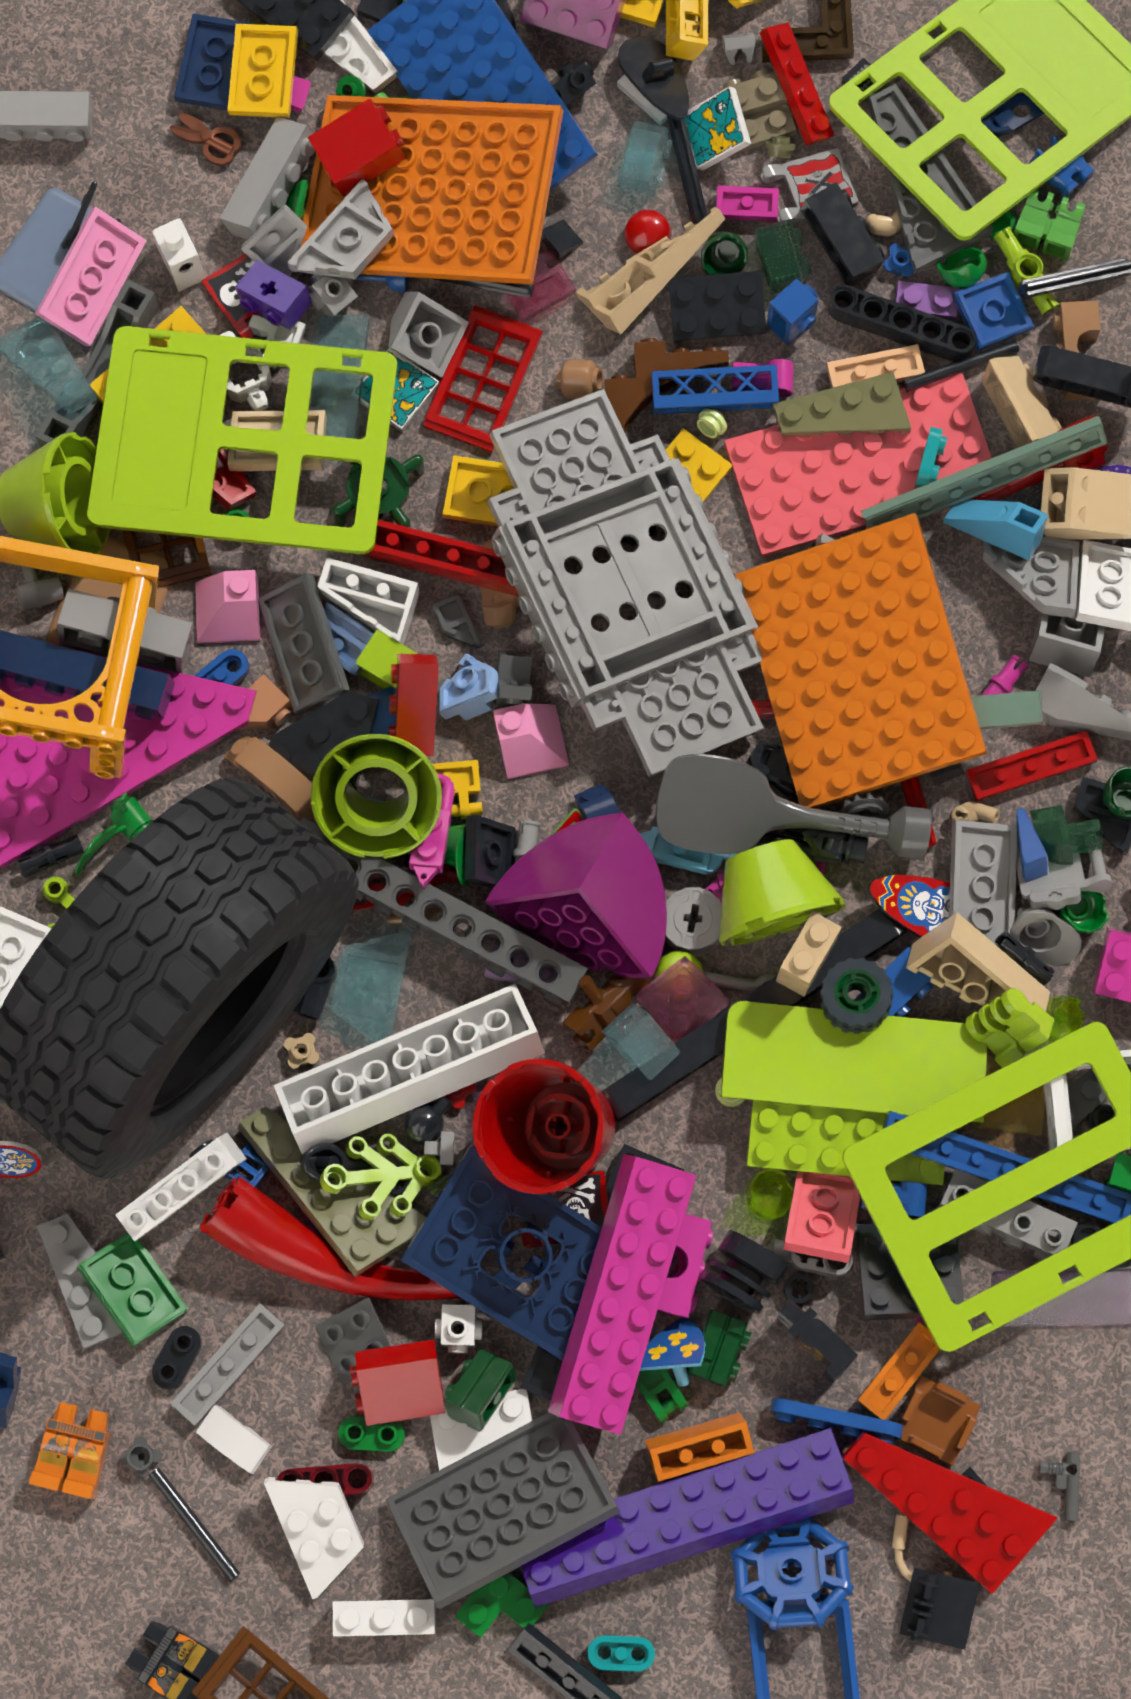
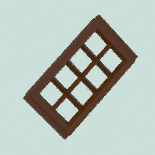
[123,530,212,587]
[191,1626,329,1699]

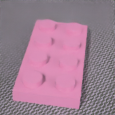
[35,207,147,347]

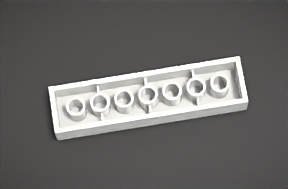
[274,984,545,1155]

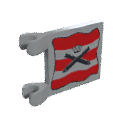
[760,148,859,228]

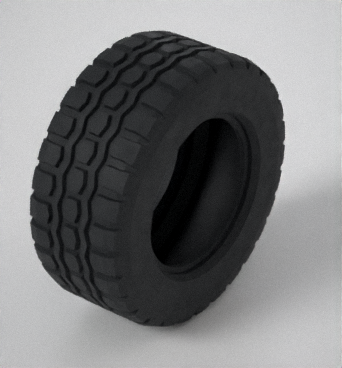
[0,777,359,1179]

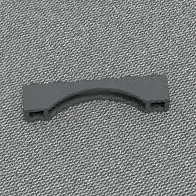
[35,279,159,448]

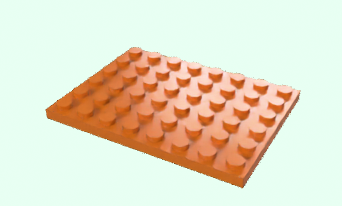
[300,95,564,284]
[735,513,988,809]

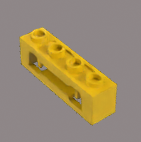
[666,0,708,61]

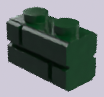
[688,1310,752,1387]
[444,1350,516,1432]

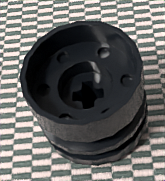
[700,1230,788,1315]

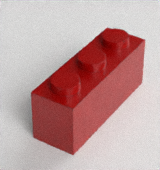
[387,654,438,756]

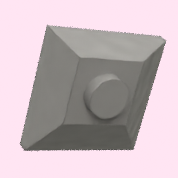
[389,292,469,377]

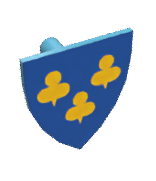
[640,1318,706,1386]

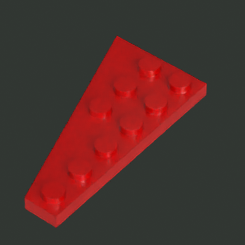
[841,1432,1058,1594]

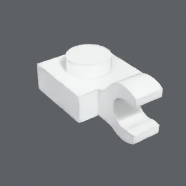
[249,315,306,343]

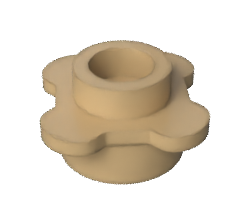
[284,1033,319,1069]

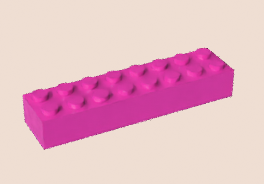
[548,1154,696,1435]

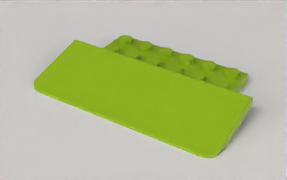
[721,1001,987,1186]

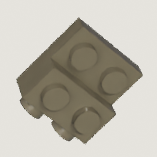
[719,69,797,153]

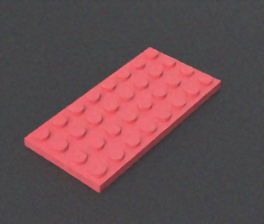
[724,373,998,558]

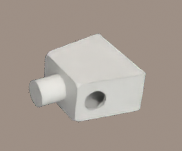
[152,218,206,292]

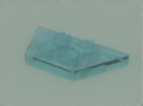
[330,928,413,1043]

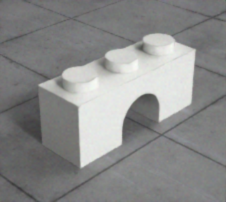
[333,1599,436,1636]

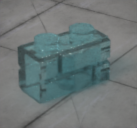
[618,120,673,195]

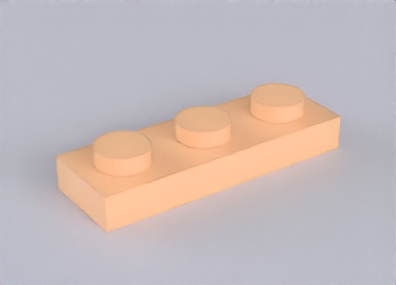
[826,344,925,388]

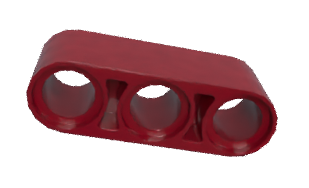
[276,1463,374,1496]

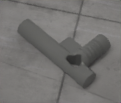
[1039,1452,1080,1521]

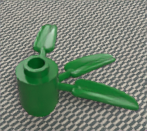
[75,792,154,876]

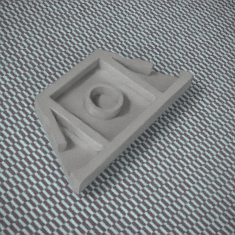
[287,179,394,279]

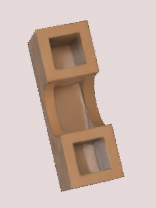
[1053,301,1101,401]

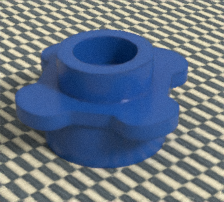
[884,243,913,277]

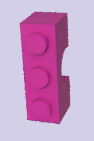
[657,1214,713,1318]

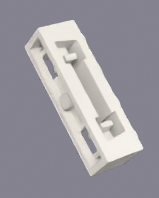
[116,1132,247,1241]

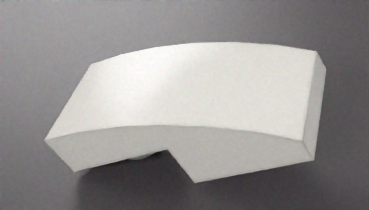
[196,1405,272,1474]

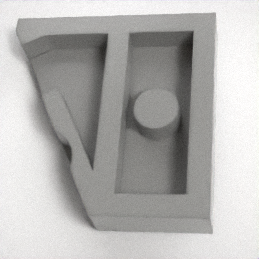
[241,204,307,277]

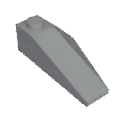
[1036,663,1131,740]

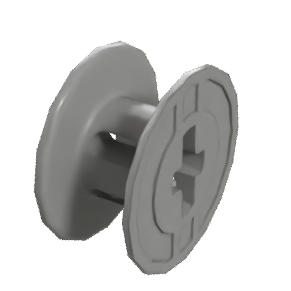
[665,887,722,957]

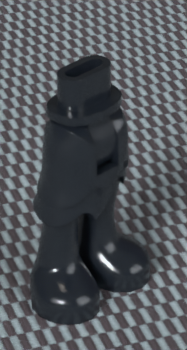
[755,828,869,864]

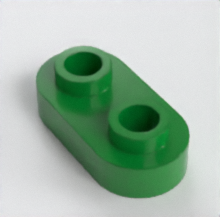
[338,1416,405,1452]

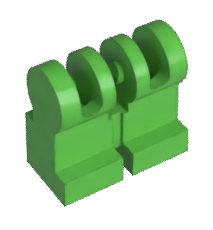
[1013,188,1086,261]

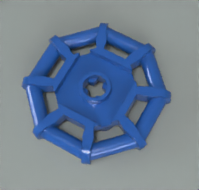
[730,1516,854,1631]

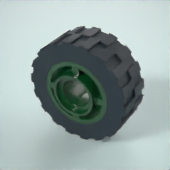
[820,958,893,1034]

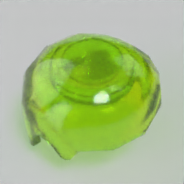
[1046,995,1086,1043]
[744,1168,794,1221]

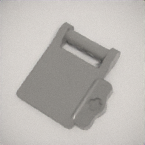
[1016,831,1113,910]

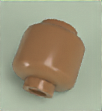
[555,359,603,400]

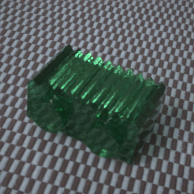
[754,220,811,295]

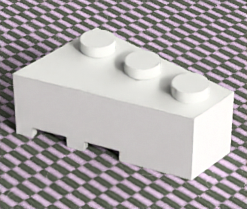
[317,557,420,645]

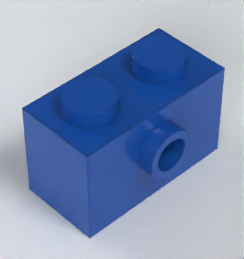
[766,278,818,346]

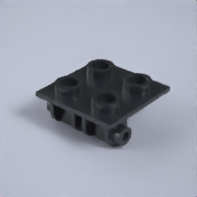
[899,1567,980,1650]

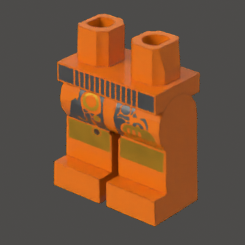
[28,1402,111,1499]

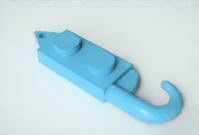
[639,827,741,875]

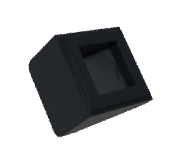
[541,219,583,262]

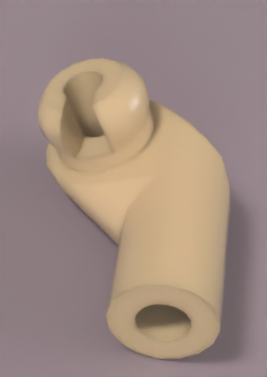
[865,211,902,237]
[951,801,1000,824]

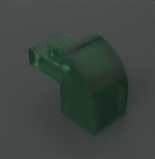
[1030,805,1103,865]

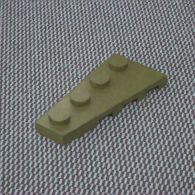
[773,372,912,437]

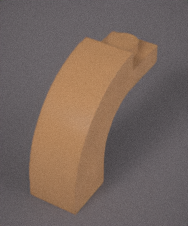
[224,733,315,822]

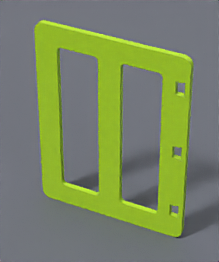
[842,1022,1131,1352]

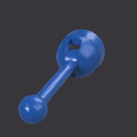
[351,274,409,293]

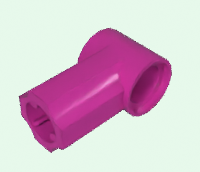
[732,359,794,398]

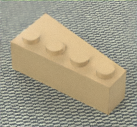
[906,912,1050,1011]

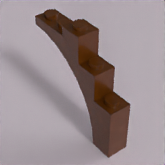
[604,338,729,433]

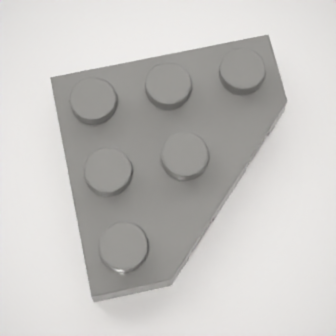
[982,537,1080,618]

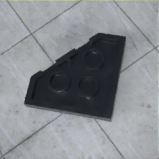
[269,691,380,791]

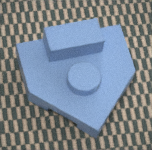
[439,653,498,720]

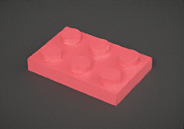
[783,1171,860,1263]

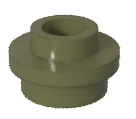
[765,136,795,158]

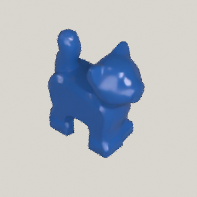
[1029,135,1094,199]

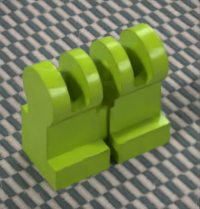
[966,988,1054,1068]

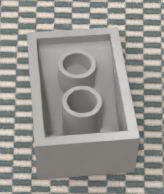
[1029,584,1105,678]

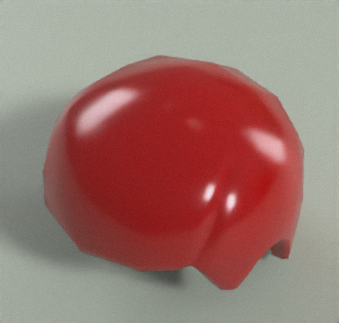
[624,209,672,254]

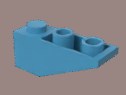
[943,500,1048,560]

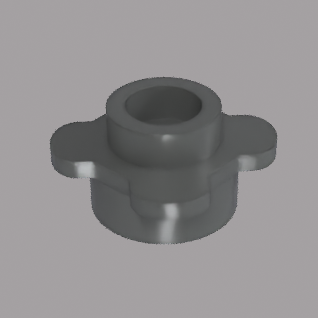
[121,1437,162,1478]

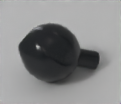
[404,1096,452,1144]

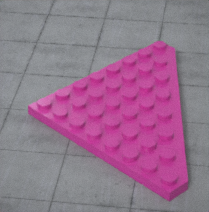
[0,643,257,868]

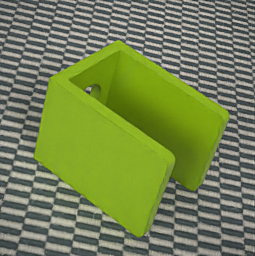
[356,630,418,689]

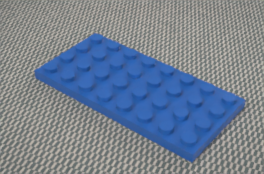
[368,0,598,192]

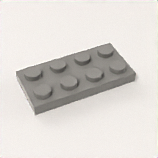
[949,820,1017,944]

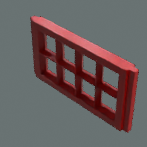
[423,305,543,453]

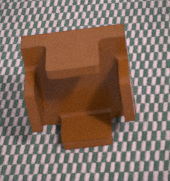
[898,1376,981,1466]

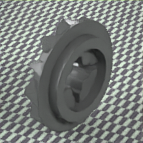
[838,792,889,819]

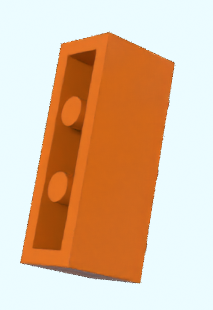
[644,1412,755,1482]

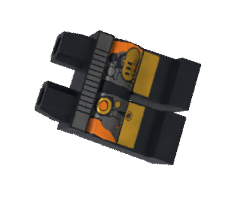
[777,1300,858,1384]
[125,1621,221,1699]

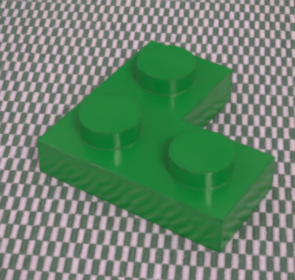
[454,1573,549,1638]

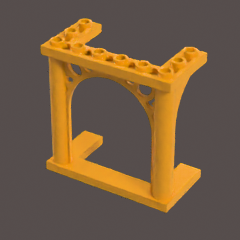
[0,536,159,779]

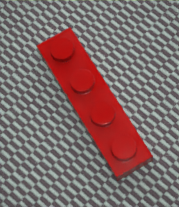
[759,22,835,146]
[965,731,1098,802]

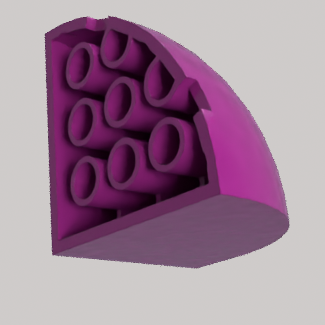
[485,812,667,978]

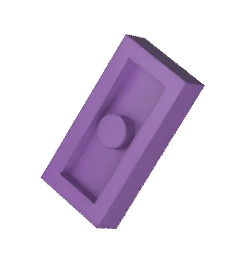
[896,281,960,321]

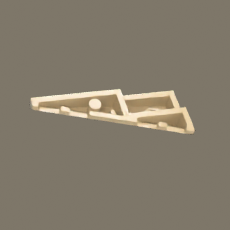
[575,207,725,335]

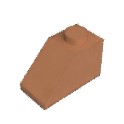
[242,674,292,729]

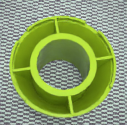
[0,432,111,554]
[311,734,442,859]
[719,839,846,946]

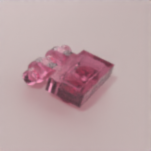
[507,249,576,323]

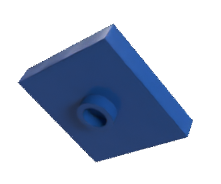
[952,271,1034,351]

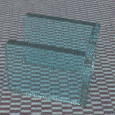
[602,1003,680,1080]

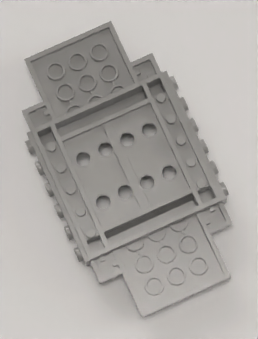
[487,389,764,777]

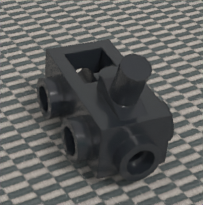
[550,60,597,111]

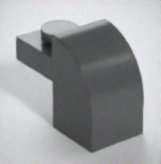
[495,650,532,706]

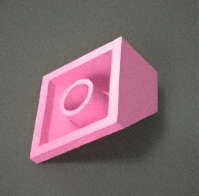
[195,570,260,644]
[493,703,569,780]

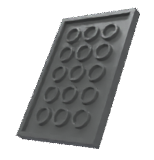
[386,1412,620,1610]

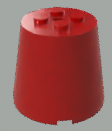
[473,1058,615,1194]

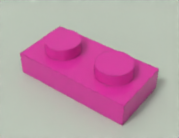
[716,186,779,222]

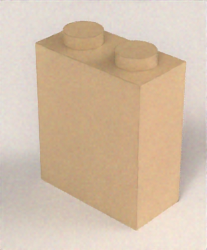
[776,911,842,997]

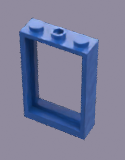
[746,1594,860,1699]

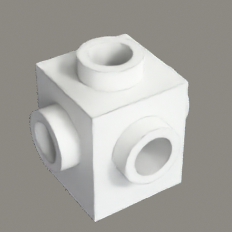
[435,1304,482,1354]

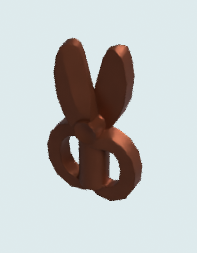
[169,113,241,166]

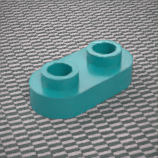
[915,427,948,487]
[588,1635,655,1672]

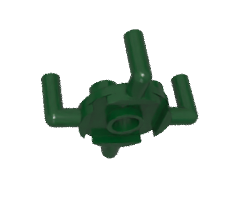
[332,454,425,528]

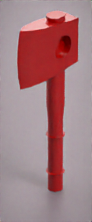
[972,415,1108,501]

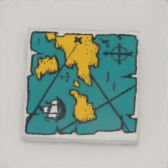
[685,86,751,171]
[352,348,440,433]

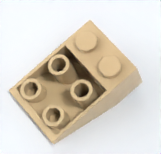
[1041,468,1131,540]

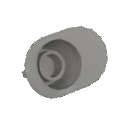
[1010,907,1082,966]

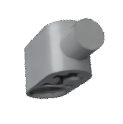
[772,1239,853,1278]

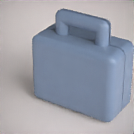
[0,188,92,312]

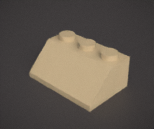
[982,356,1062,448]

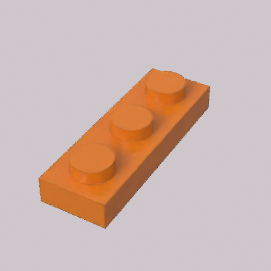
[857,1322,940,1420]

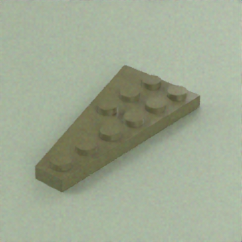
[238,1106,426,1277]

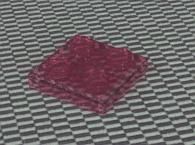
[636,956,729,1040]

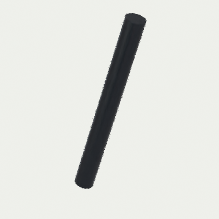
[902,341,1019,392]
[149,1468,241,1582]

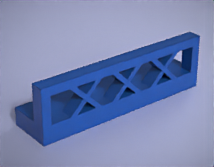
[651,365,779,415]

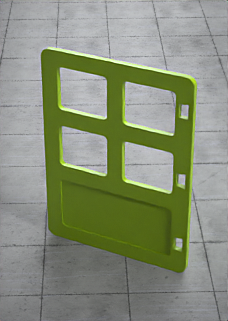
[829,0,1131,241]
[87,326,397,554]

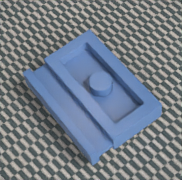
[324,602,375,675]

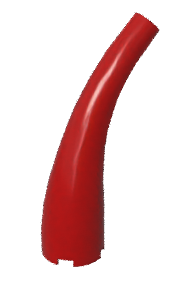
[199,1176,461,1301]

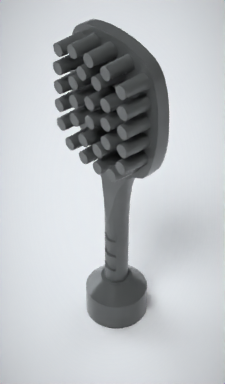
[656,754,932,860]

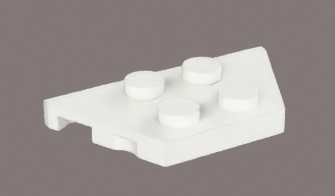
[264,1477,364,1599]

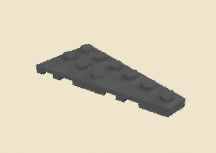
[868,84,994,275]

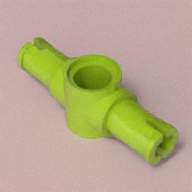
[993,227,1059,316]

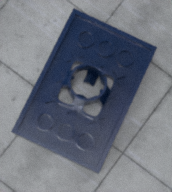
[400,1146,602,1361]

